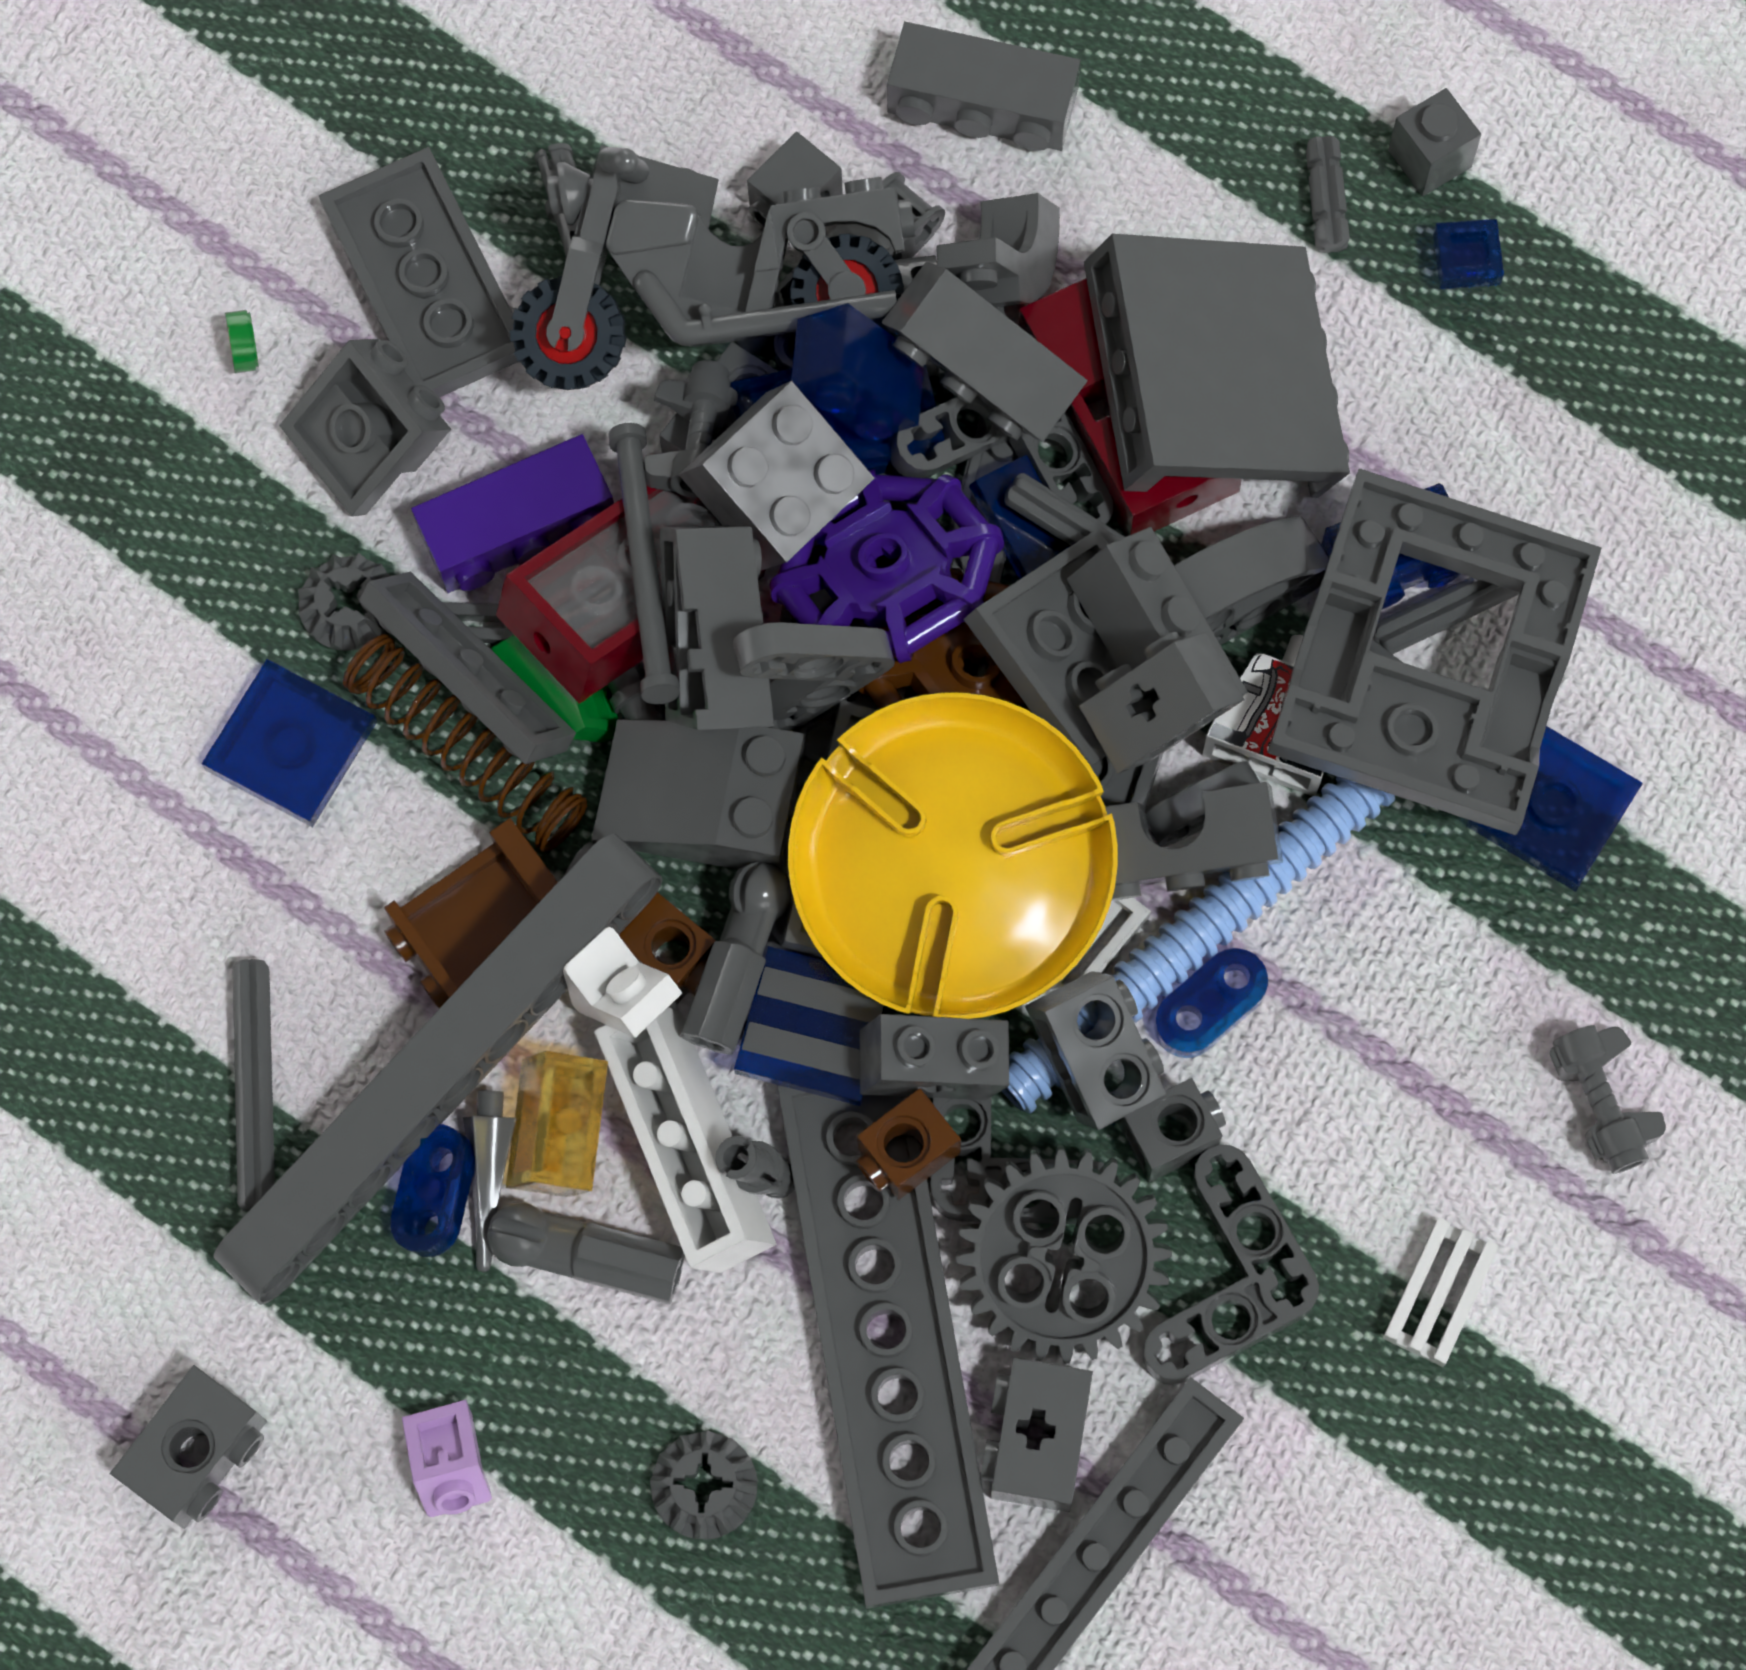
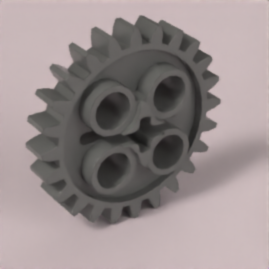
[956,1146,1172,1364]

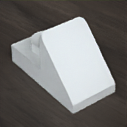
[563,926,682,1038]

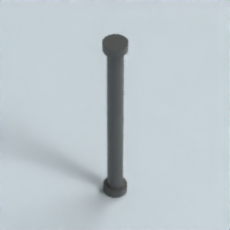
[608,423,680,704]

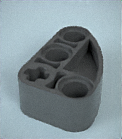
[1174,516,1330,645]

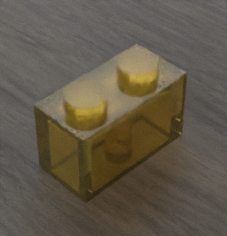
[506,1051,608,1197]

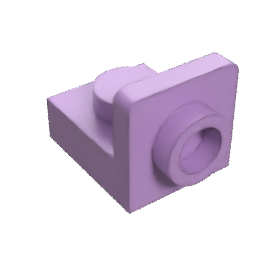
[402,1400,492,1517]

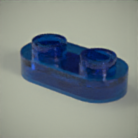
[1154,948,1268,1058]
[390,1124,475,1257]

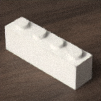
[594,1007,777,1273]

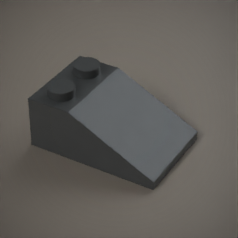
[592,720,805,870]

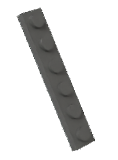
[967,1377,1244,1670]

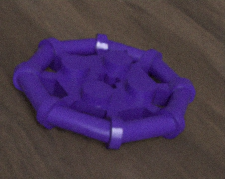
[769,469,1004,663]

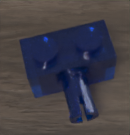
[771,303,924,440]

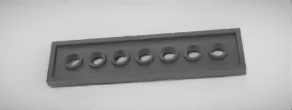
[777,1074,999,1609]

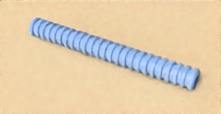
[1002,776,1395,1114]

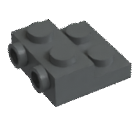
[279,339,451,517]

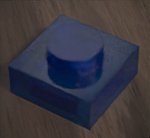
[1433,219,1504,289]

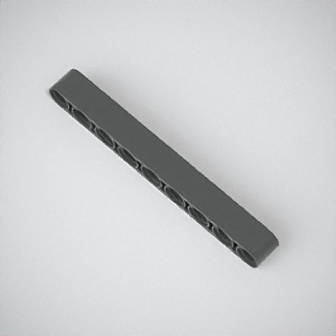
[214,833,663,1305]

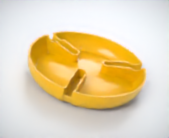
[788,693,1118,1019]

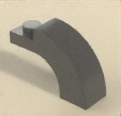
[937,193,1060,308]

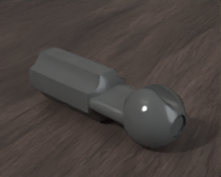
[680,862,792,1055]
[487,1203,685,1305]

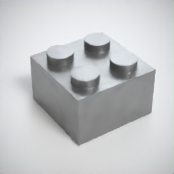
[679,381,874,570]

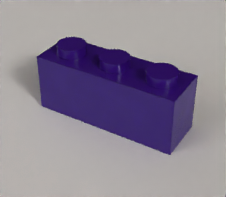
[411,434,614,593]

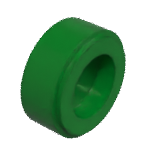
[225,310,259,374]

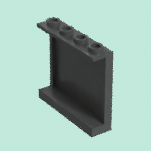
[1084,233,1350,498]

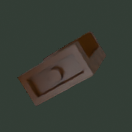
[384,818,558,1009]

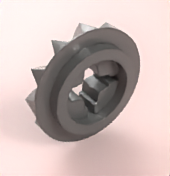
[298,553,390,651]
[650,1430,758,1540]

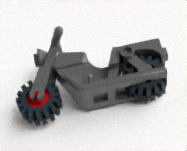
[510,147,916,390]

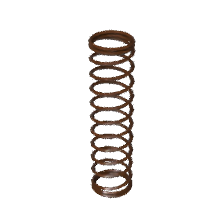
[343,634,587,852]

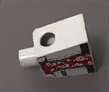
[1202,635,1324,796]

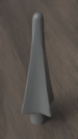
[463,1091,517,1273]

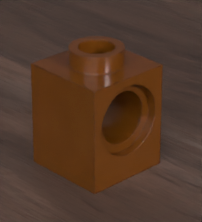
[619,892,716,1004]
[855,1088,961,1201]

